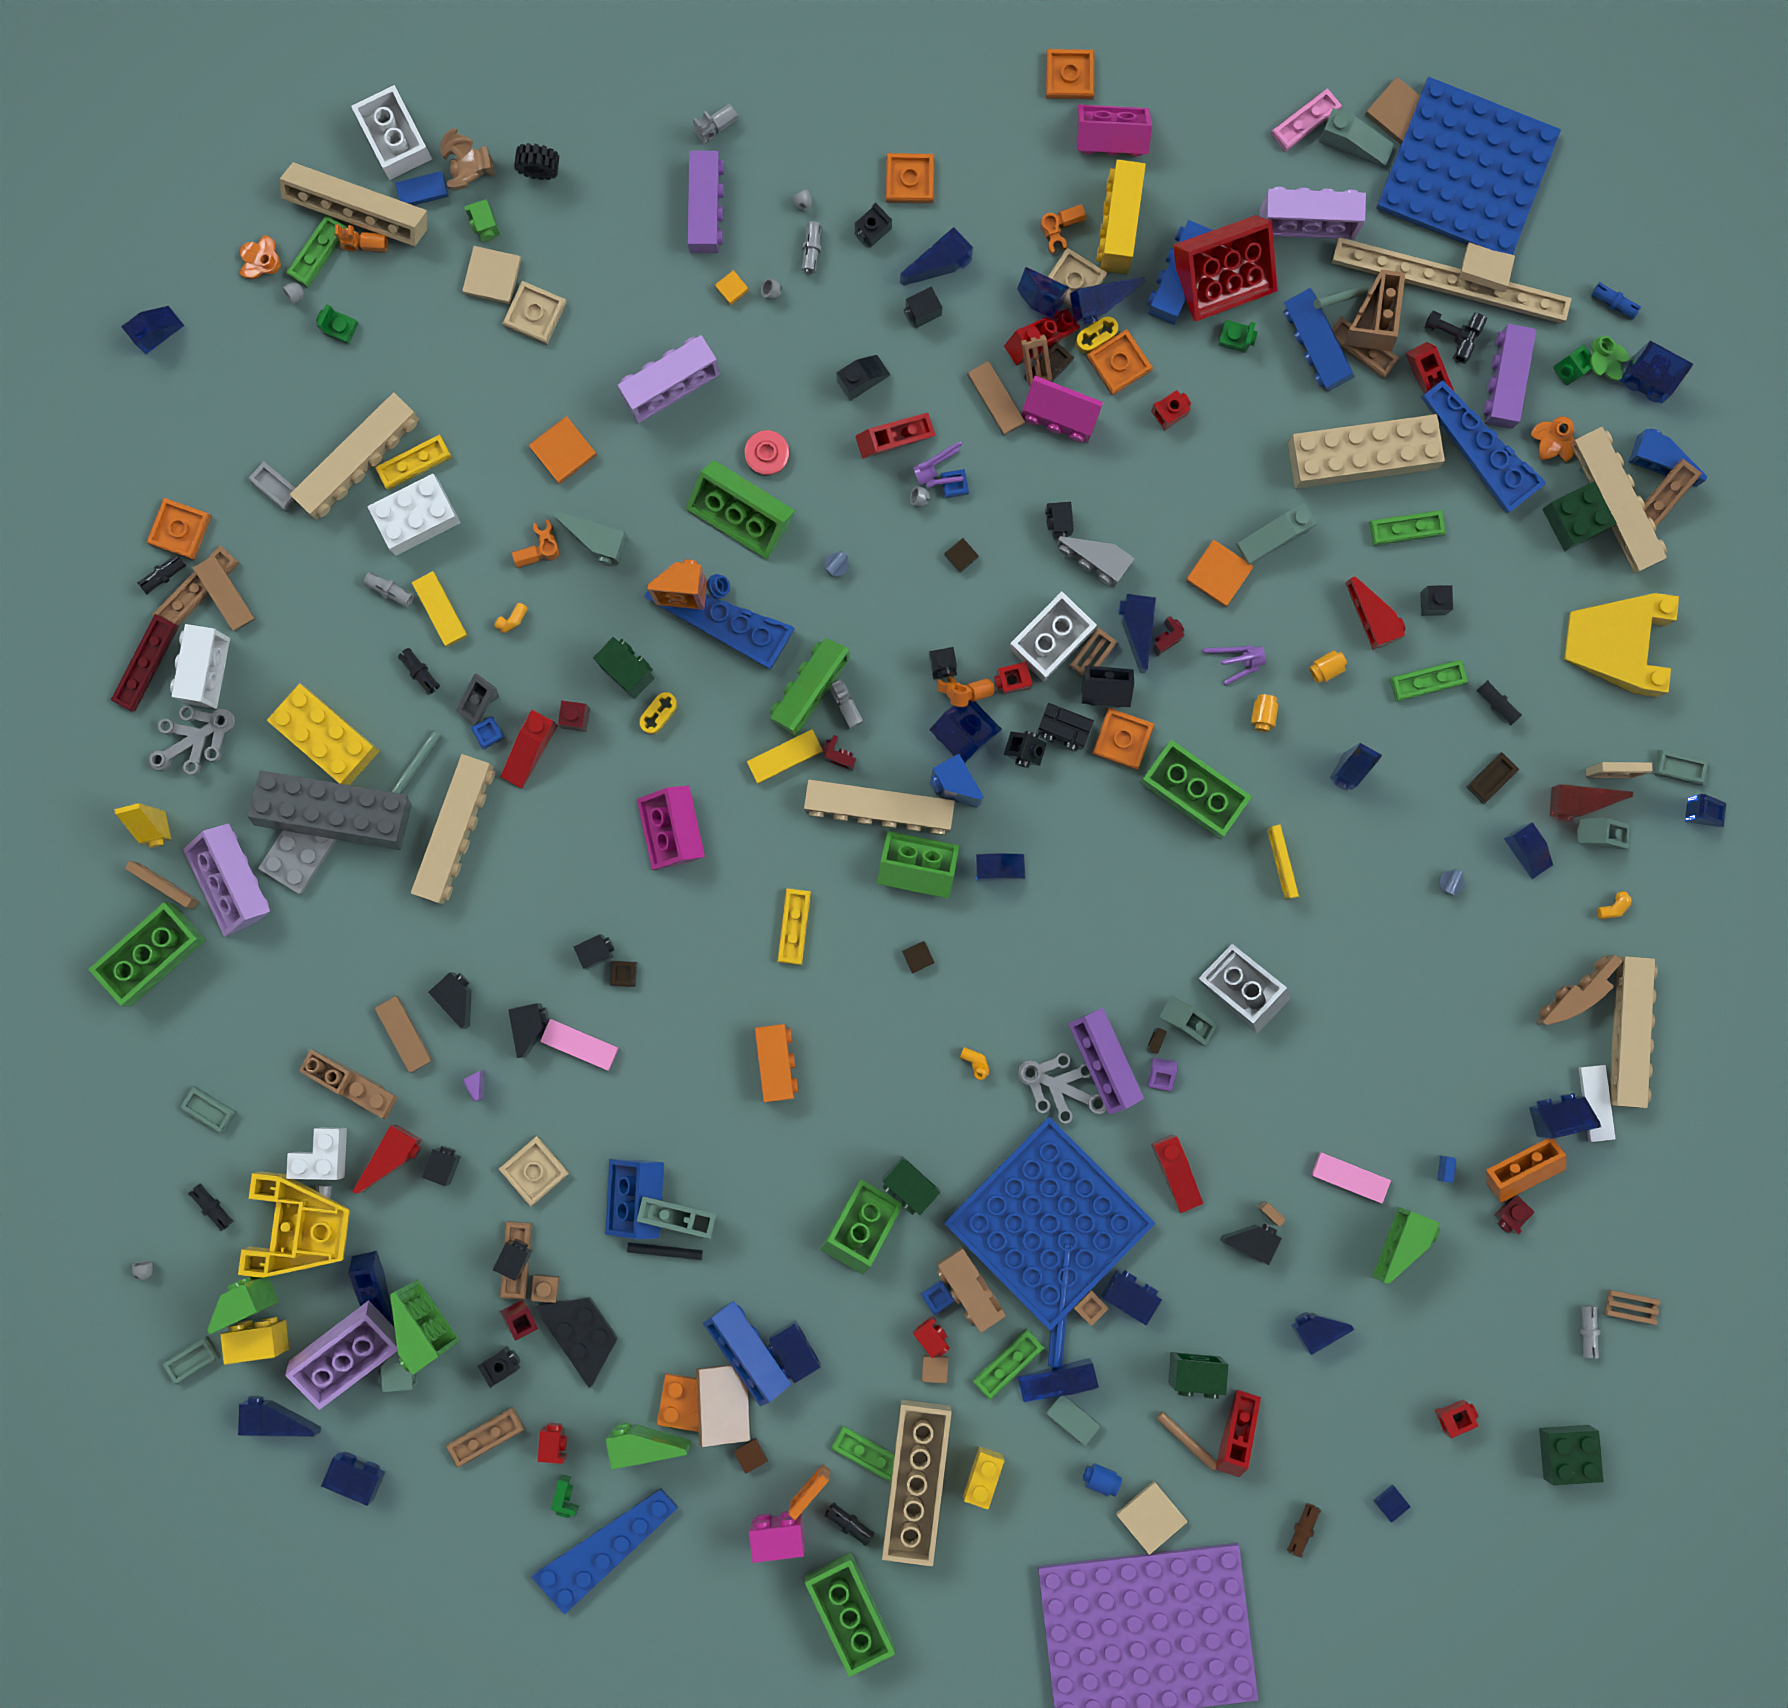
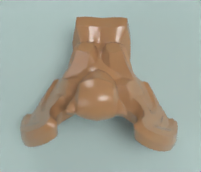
[440,128,495,191]

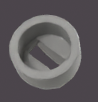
[791,189,813,211]
[761,278,782,299]
[282,283,304,305]
[910,486,930,507]
[131,1260,153,1280]

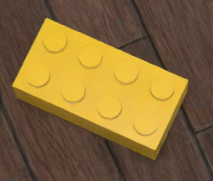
[1096,160,1146,275]
[267,683,380,785]

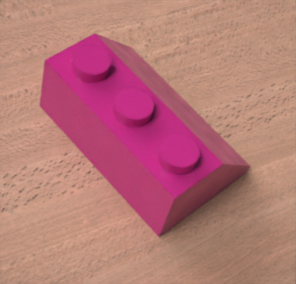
[1076,104,1152,156]
[1021,376,1103,443]
[637,785,705,870]

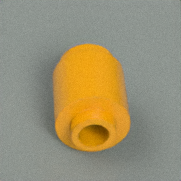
[1309,650,1347,684]
[1251,694,1279,732]

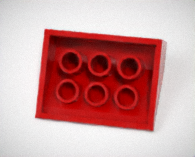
[1173,215,1278,322]

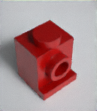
[1151,390,1191,431]
[994,661,1032,695]
[913,1315,950,1358]
[1434,1399,1479,1438]
[537,1423,567,1464]

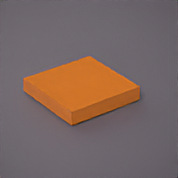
[1046,49,1094,99]
[886,153,934,203]
[1086,329,1153,396]
[529,416,597,484]
[146,498,212,560]
[1186,540,1254,607]
[1092,708,1154,770]
[788,1464,830,1520]

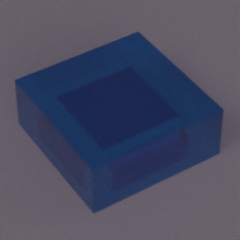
[1373,1485,1411,1523]

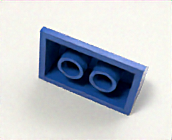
[930,754,984,808]
[605,1159,664,1239]

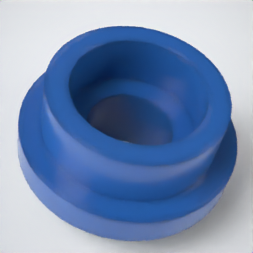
[707,574,730,599]

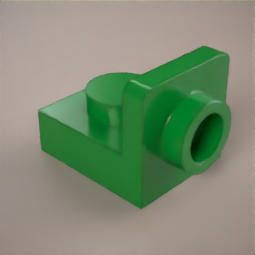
[316,304,359,344]
[1218,320,1258,353]
[1553,344,1592,386]
[551,1474,579,1518]

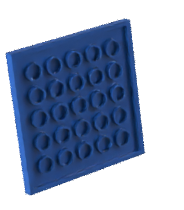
[1376,77,1561,255]
[944,1116,1156,1331]

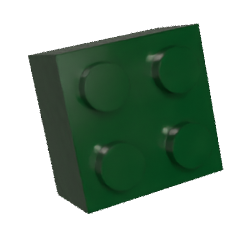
[1542,481,1617,552]
[593,637,655,699]
[882,1156,940,1215]
[1168,1352,1229,1399]
[1539,1425,1604,1486]

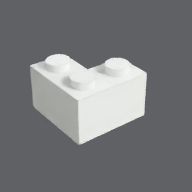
[286,1127,347,1180]

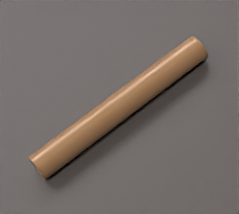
[1156,1411,1217,1471]

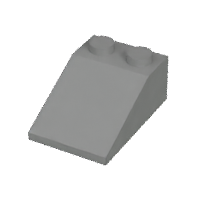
[1198,944,1291,1034]

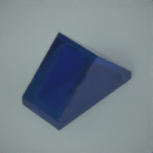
[1685,794,1726,827]

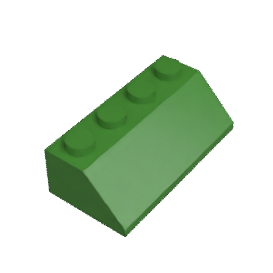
[686,460,796,559]
[769,638,850,737]

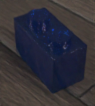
[1101,1270,1162,1326]
[768,1320,821,1384]
[321,1452,385,1506]

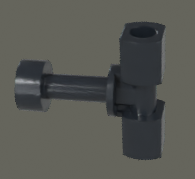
[1424,310,1488,364]

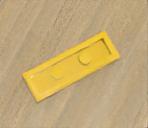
[375,434,452,490]
[412,571,468,647]
[747,729,823,784]
[1267,824,1299,900]
[777,888,811,965]

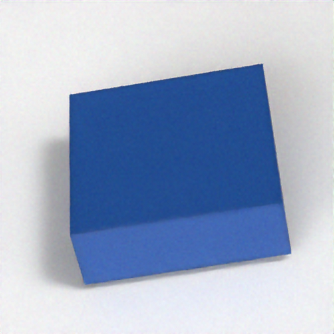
[941,469,969,499]
[471,716,505,750]
[1437,1155,1456,1183]
[921,1280,955,1315]

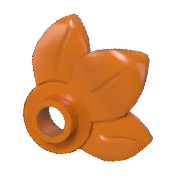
[239,235,281,279]
[1530,416,1574,462]

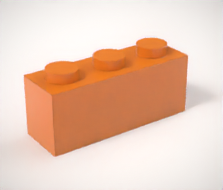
[755,1024,799,1102]
[1486,1136,1566,1203]

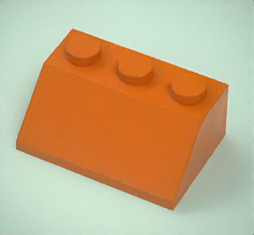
[647,559,707,610]

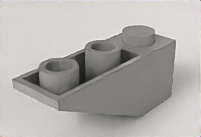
[1056,536,1135,587]

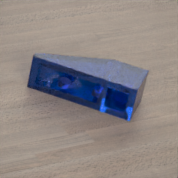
[900,227,973,286]
[1069,277,1145,325]
[1118,594,1156,674]
[1330,743,1382,790]
[348,1251,394,1327]
[1018,1358,1099,1402]
[238,1396,321,1437]

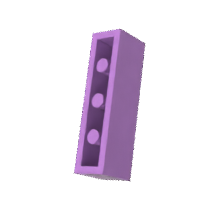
[688,151,724,253]
[1483,324,1537,429]
[1068,1008,1144,1115]

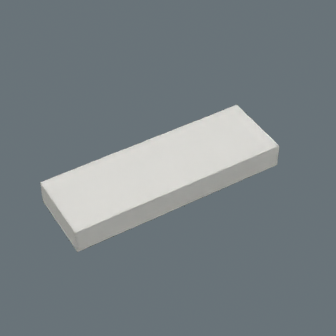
[1578,1065,1616,1142]

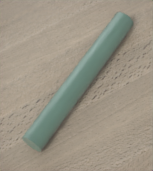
[1313,285,1368,309]
[392,730,442,794]

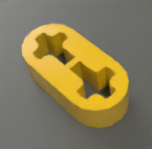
[1076,317,1118,354]
[639,692,678,735]

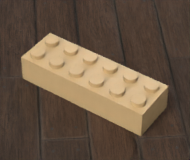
[1287,414,1445,489]
[882,1399,952,1566]

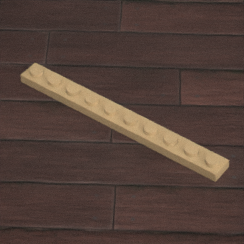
[1331,237,1572,324]

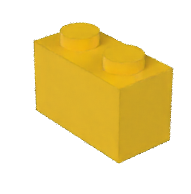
[963,1446,1005,1509]

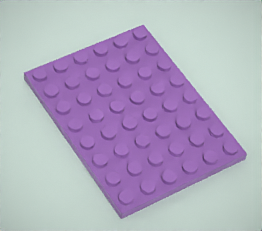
[1038,1543,1258,1708]

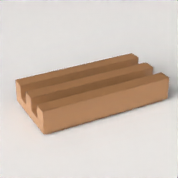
[1021,335,1052,386]
[1069,627,1118,676]
[1604,1289,1661,1325]

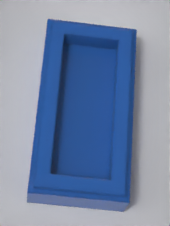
[395,171,449,206]

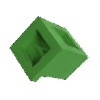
[464,199,500,242]

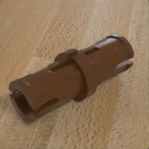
[1287,1503,1321,1558]

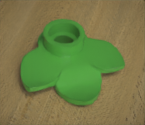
[1590,336,1630,381]

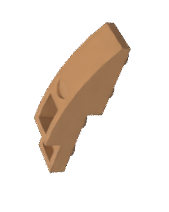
[1536,955,1623,1025]
[299,1049,398,1119]

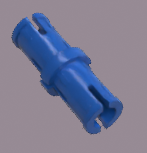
[1591,282,1641,320]

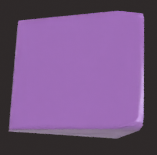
[1148,1057,1177,1092]
[463,1070,485,1102]

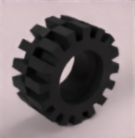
[514,143,560,180]

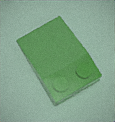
[820,1179,902,1275]
[1372,1207,1440,1284]
[606,1422,692,1470]

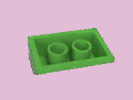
[877,831,959,899]
[207,1277,279,1335]

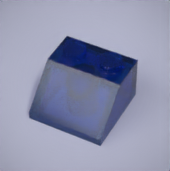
[1619,340,1693,404]
[929,700,1002,763]
[1529,1093,1601,1139]

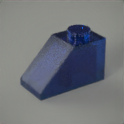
[1017,267,1069,319]
[121,306,184,354]
[1504,822,1553,879]
[975,853,1025,881]
[1291,1312,1354,1355]

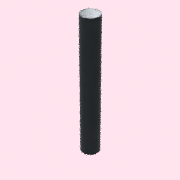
[627,1242,703,1260]

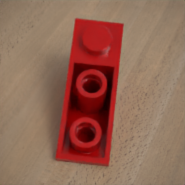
[1004,308,1080,366]

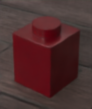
[558,700,590,732]
[500,1299,538,1341]

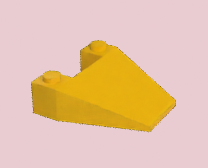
[1564,593,1679,697]
[238,1171,350,1278]

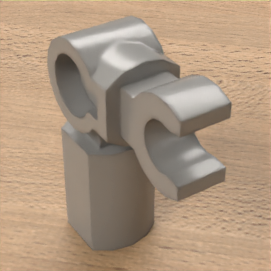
[693,104,738,144]
[829,679,863,729]

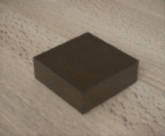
[944,538,979,573]
[902,941,935,974]
[610,961,637,987]
[1146,1028,1167,1054]

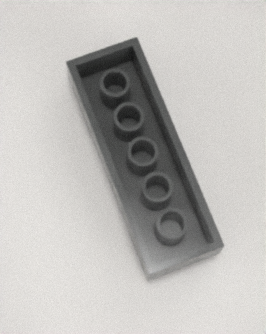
[248,770,412,850]

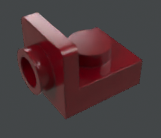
[1153,616,1185,656]
[822,735,856,771]
[1494,1195,1535,1235]

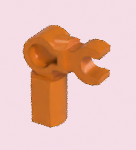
[1040,204,1086,255]
[334,224,388,252]
[512,519,560,568]
[937,676,995,707]

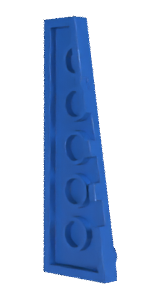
[1421,381,1546,513]
[644,576,795,670]
[532,1488,678,1615]

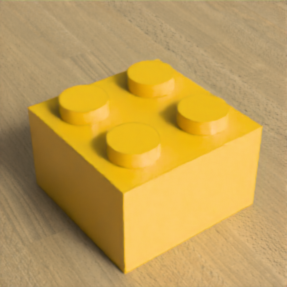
[220,1316,289,1365]

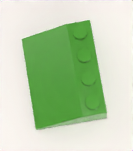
[390,1279,460,1375]

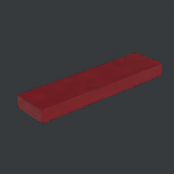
[111,614,179,712]

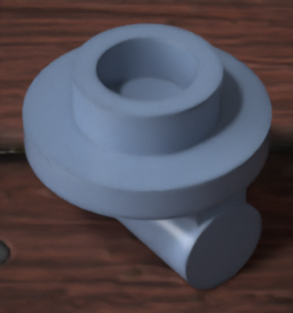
[825,551,849,577]
[1439,869,1464,895]

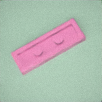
[1271,88,1342,152]
[540,1019,619,1071]
[1311,1152,1391,1204]

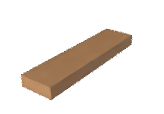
[152,545,240,625]

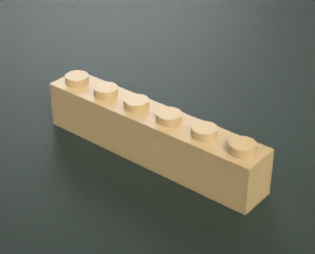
[280,162,427,246]
[290,392,419,520]
[1570,426,1667,573]
[411,754,495,904]
[804,780,955,835]
[1610,956,1658,1108]

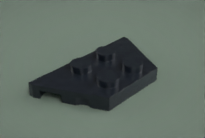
[535,1297,618,1388]

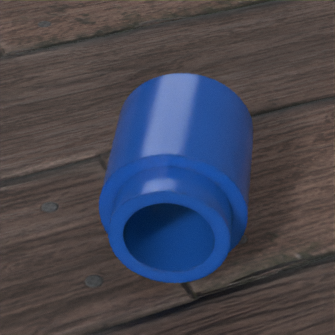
[1082,1463,1122,1497]

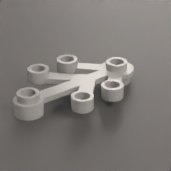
[149,706,235,775]
[1018,1053,1107,1124]

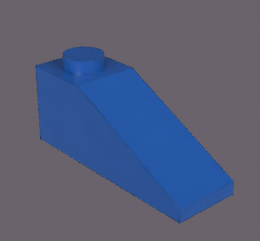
[1628,429,1707,487]

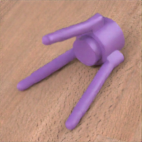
[913,441,964,488]
[1203,645,1266,685]

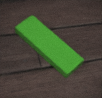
[286,215,347,288]
[1369,510,1446,546]
[1390,659,1468,702]
[972,1329,1044,1400]
[831,1425,894,1482]

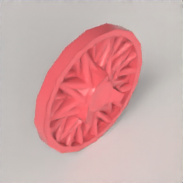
[744,430,789,475]

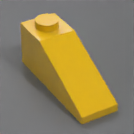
[114,803,172,848]

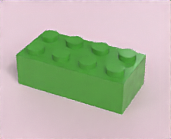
[1139,740,1252,839]
[88,902,206,1007]
[805,1552,895,1677]

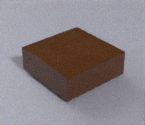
[734,1438,768,1474]

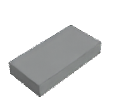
[248,461,296,511]

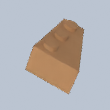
[1344,269,1405,352]
[936,1246,1006,1333]

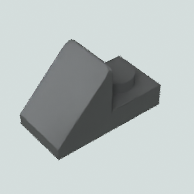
[456,673,499,725]

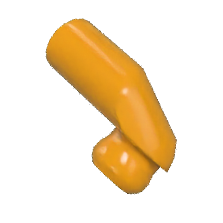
[494,603,528,633]
[1597,891,1632,919]
[960,1047,989,1080]

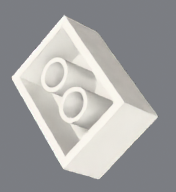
[351,85,432,180]
[367,474,461,556]
[1009,591,1097,682]
[170,624,230,709]

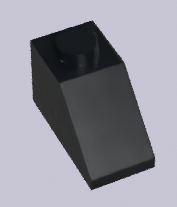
[836,355,890,401]
[428,972,472,1029]
[508,1003,549,1058]
[1220,1224,1282,1265]

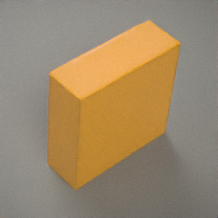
[715,270,749,306]

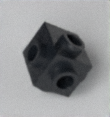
[1004,731,1047,768]

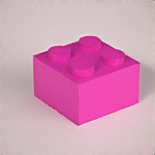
[749,1511,806,1563]

